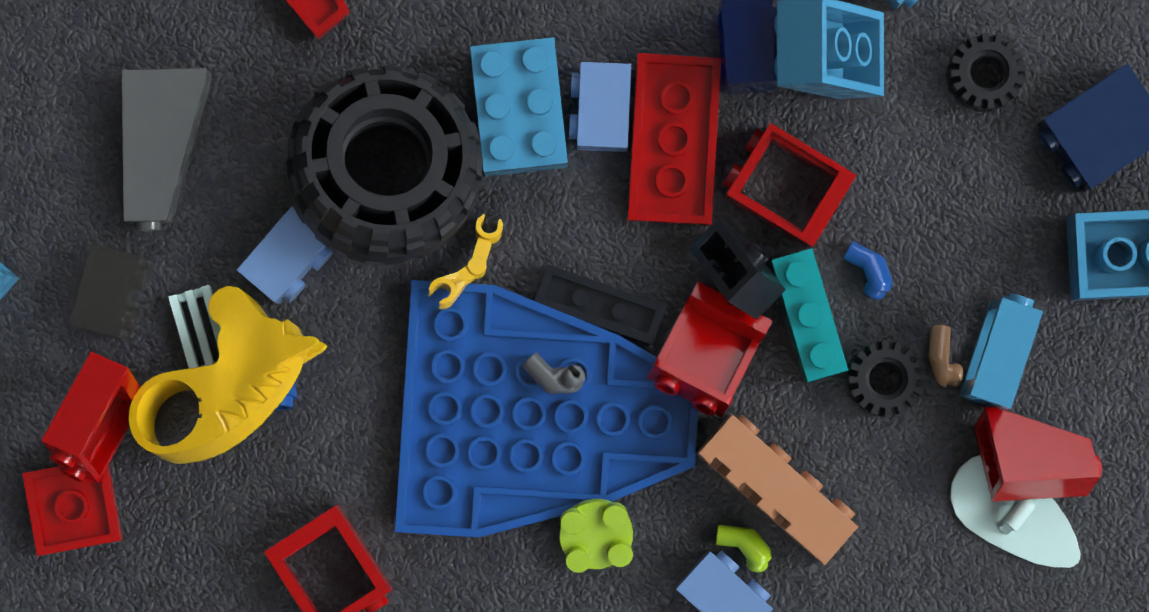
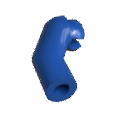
[843,240,893,300]

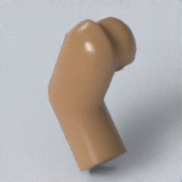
[928,325,963,388]

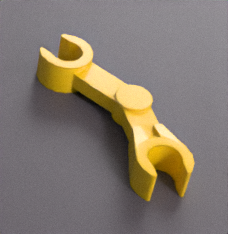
[428,214,503,309]

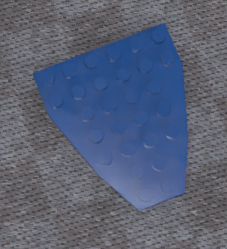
[395,280,698,537]

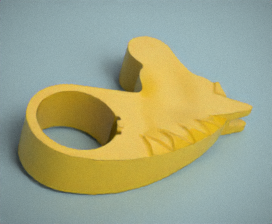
[129,286,327,464]

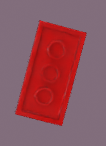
[628,53,721,226]

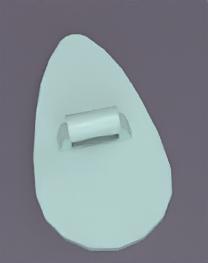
[950,455,1080,568]

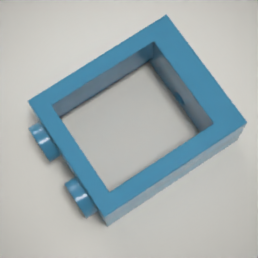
[959,293,1043,409]

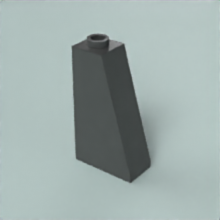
[122,68,212,232]

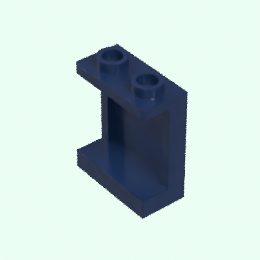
[1038,63,1149,192]

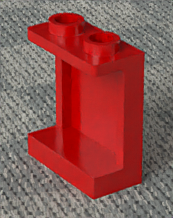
[647,281,772,417]

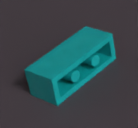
[768,248,848,383]

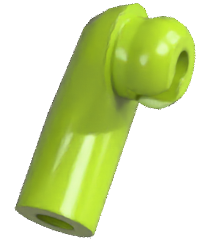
[716,525,772,573]

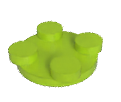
[559,499,633,573]

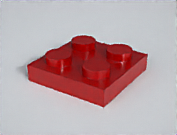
[22,465,123,556]

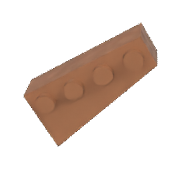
[696,415,858,565]

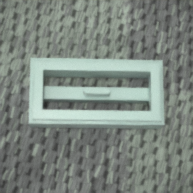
[169,285,221,368]

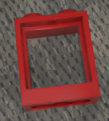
[723,123,857,249]
[41,351,140,483]
[264,505,393,612]

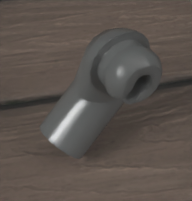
[522,352,585,394]

